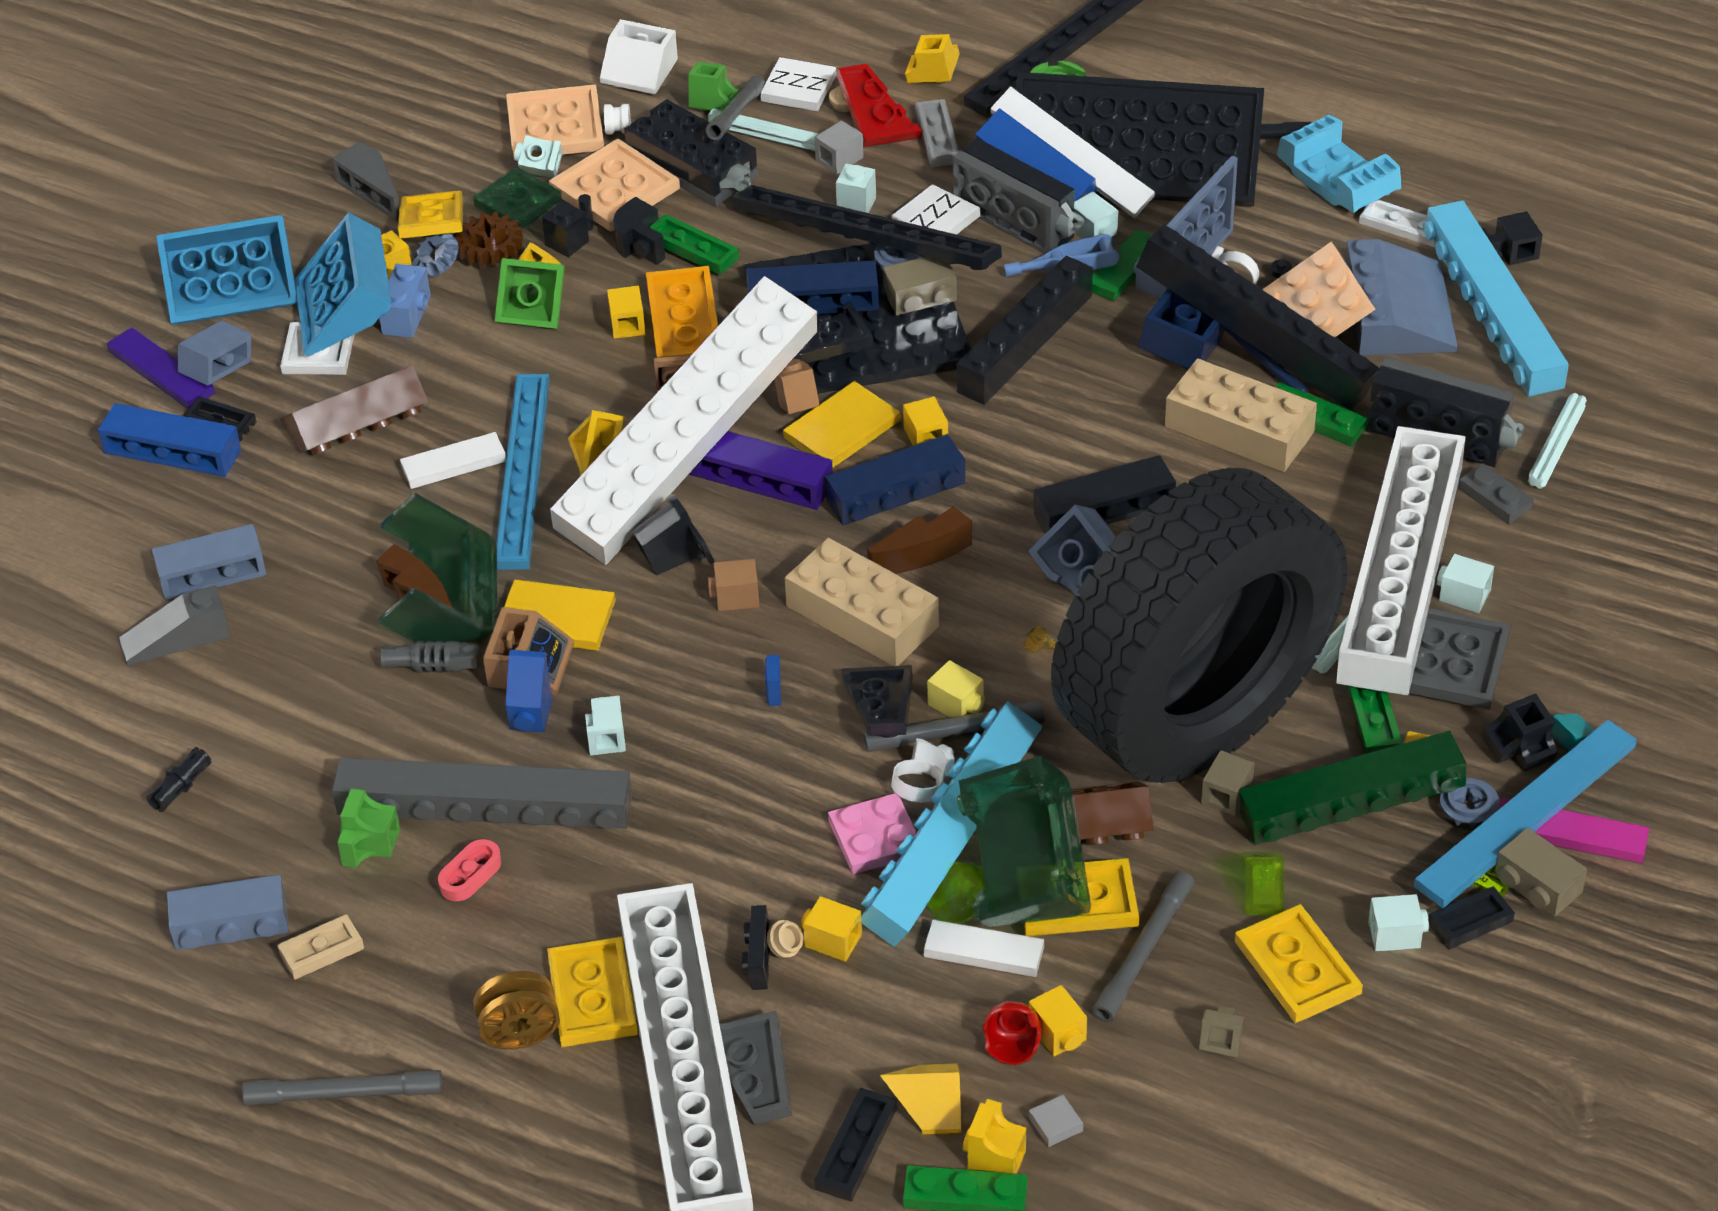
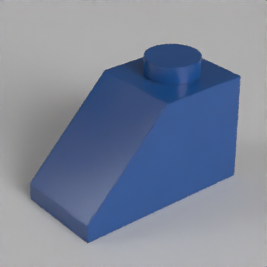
[506,650,552,732]

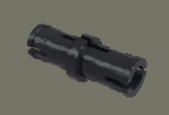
[146,747,212,812]

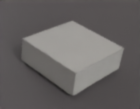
[1029,1094,1083,1147]

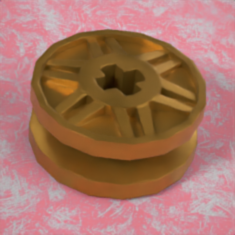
[473,971,560,1050]

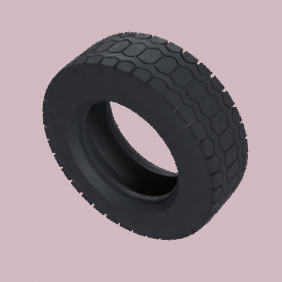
[1051,468,1347,783]

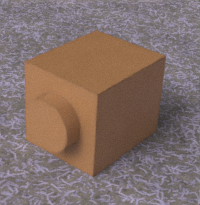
[774,359,820,414]
[708,559,760,611]

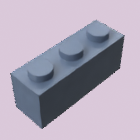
[152,524,267,601]
[167,875,289,950]

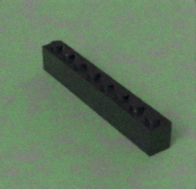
[1136,225,1379,411]

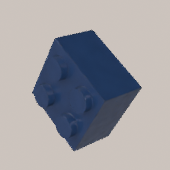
[1138,289,1225,369]

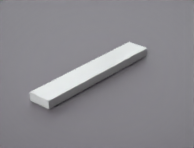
[991,86,1155,219]

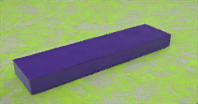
[106,327,215,409]

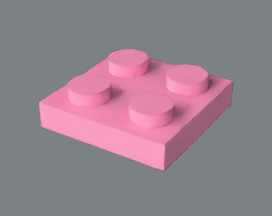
[828,793,916,875]

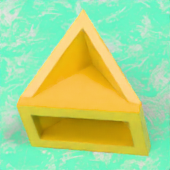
[567,410,627,476]
[880,1063,962,1134]

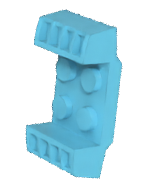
[1277,114,1402,213]

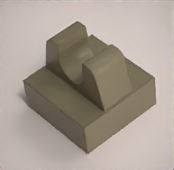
[1199,1006,1244,1058]

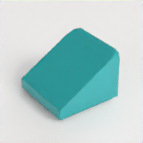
[1552,714,1595,751]

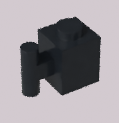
[542,194,594,258]
[1482,211,1543,265]

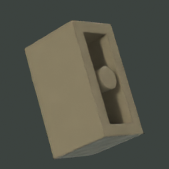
[883,257,957,315]
[1495,827,1587,918]

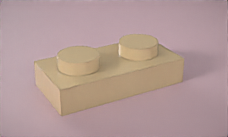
[277,914,364,980]

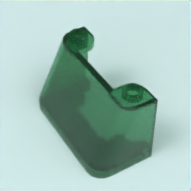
[957,755,1091,927]

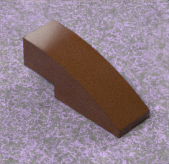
[867,506,972,574]
[376,544,457,627]

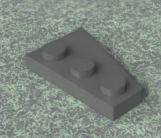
[719,1011,793,1125]

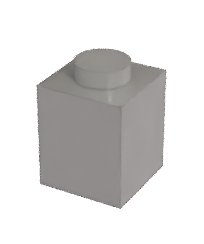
[815,120,863,174]

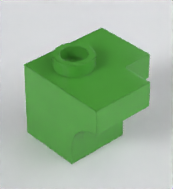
[688,61,741,112]
[337,788,400,868]

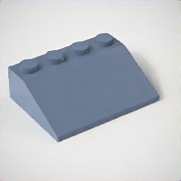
[1134,156,1238,298]
[1345,239,1458,355]

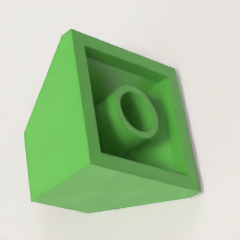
[495,258,565,329]

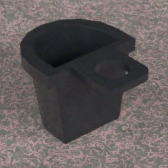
[632,494,715,575]

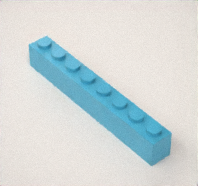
[1423,200,1569,397]
[861,701,1043,947]

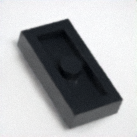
[742,905,771,990]

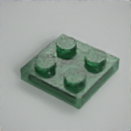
[473,167,562,229]

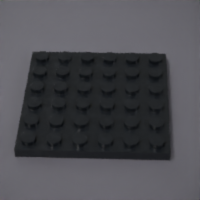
[744,244,971,394]

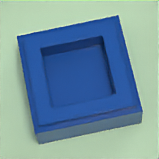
[765,655,781,706]

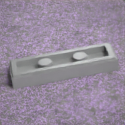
[915,99,959,168]

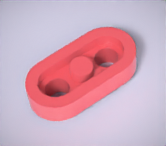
[438,839,502,901]

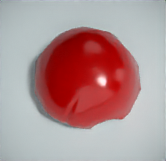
[982,1001,1042,1066]

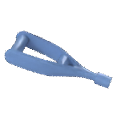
[1004,234,1120,277]

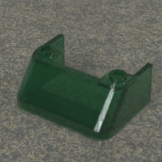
[379,493,498,643]

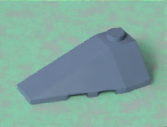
[1028,505,1116,596]

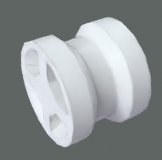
[604,104,631,135]

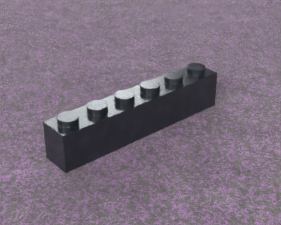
[957,255,1093,405]

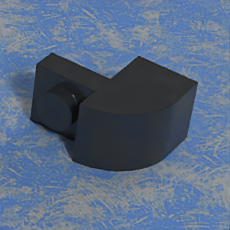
[613,196,665,265]

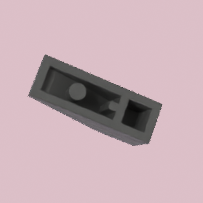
[332,141,400,222]
[119,585,230,666]

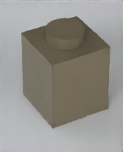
[1201,750,1255,816]

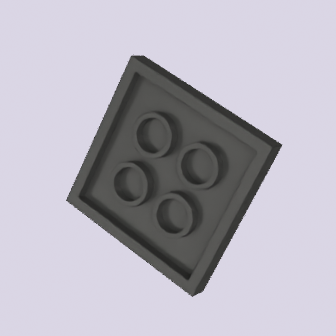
[1409,608,1511,710]

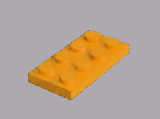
[646,266,718,358]

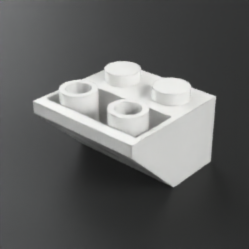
[600,19,678,94]

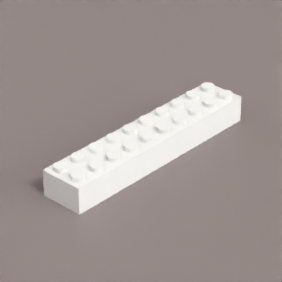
[550,276,817,565]
[1336,426,1465,695]
[617,883,753,1211]

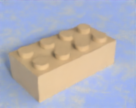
[1165,358,1317,473]
[785,537,939,666]

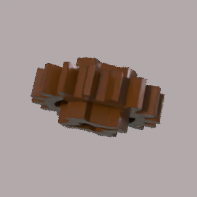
[455,212,523,267]

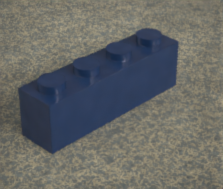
[747,260,879,314]
[825,434,965,526]

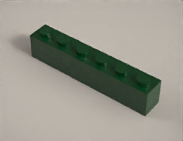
[1239,731,1466,845]

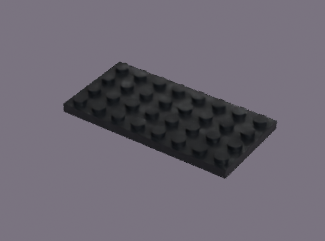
[1016,72,1264,207]

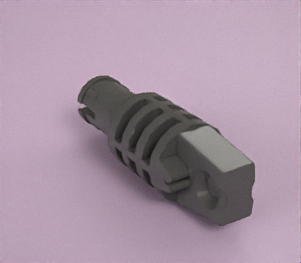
[380,640,481,672]

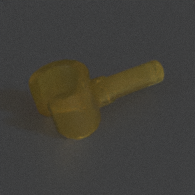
[1023,626,1057,653]

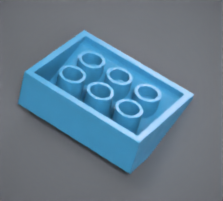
[295,212,392,356]
[156,215,298,326]

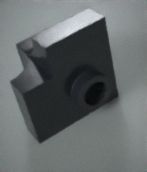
[1480,693,1558,771]

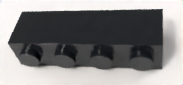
[1034,455,1176,534]

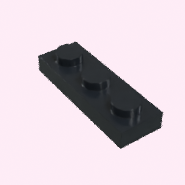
[814,1087,897,1202]

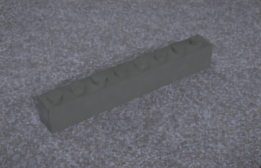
[332,758,632,829]

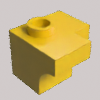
[905,34,960,83]
[963,1099,1026,1174]

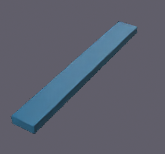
[494,374,550,570]
[1414,720,1637,908]

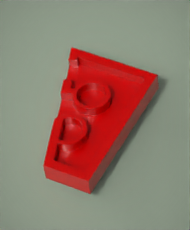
[837,64,923,147]

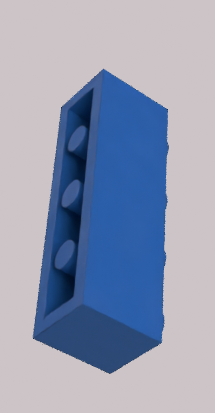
[975,108,1096,201]
[98,403,241,477]

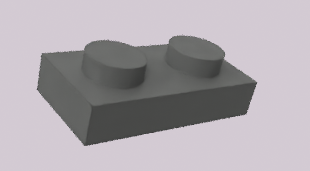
[1458,464,1533,525]

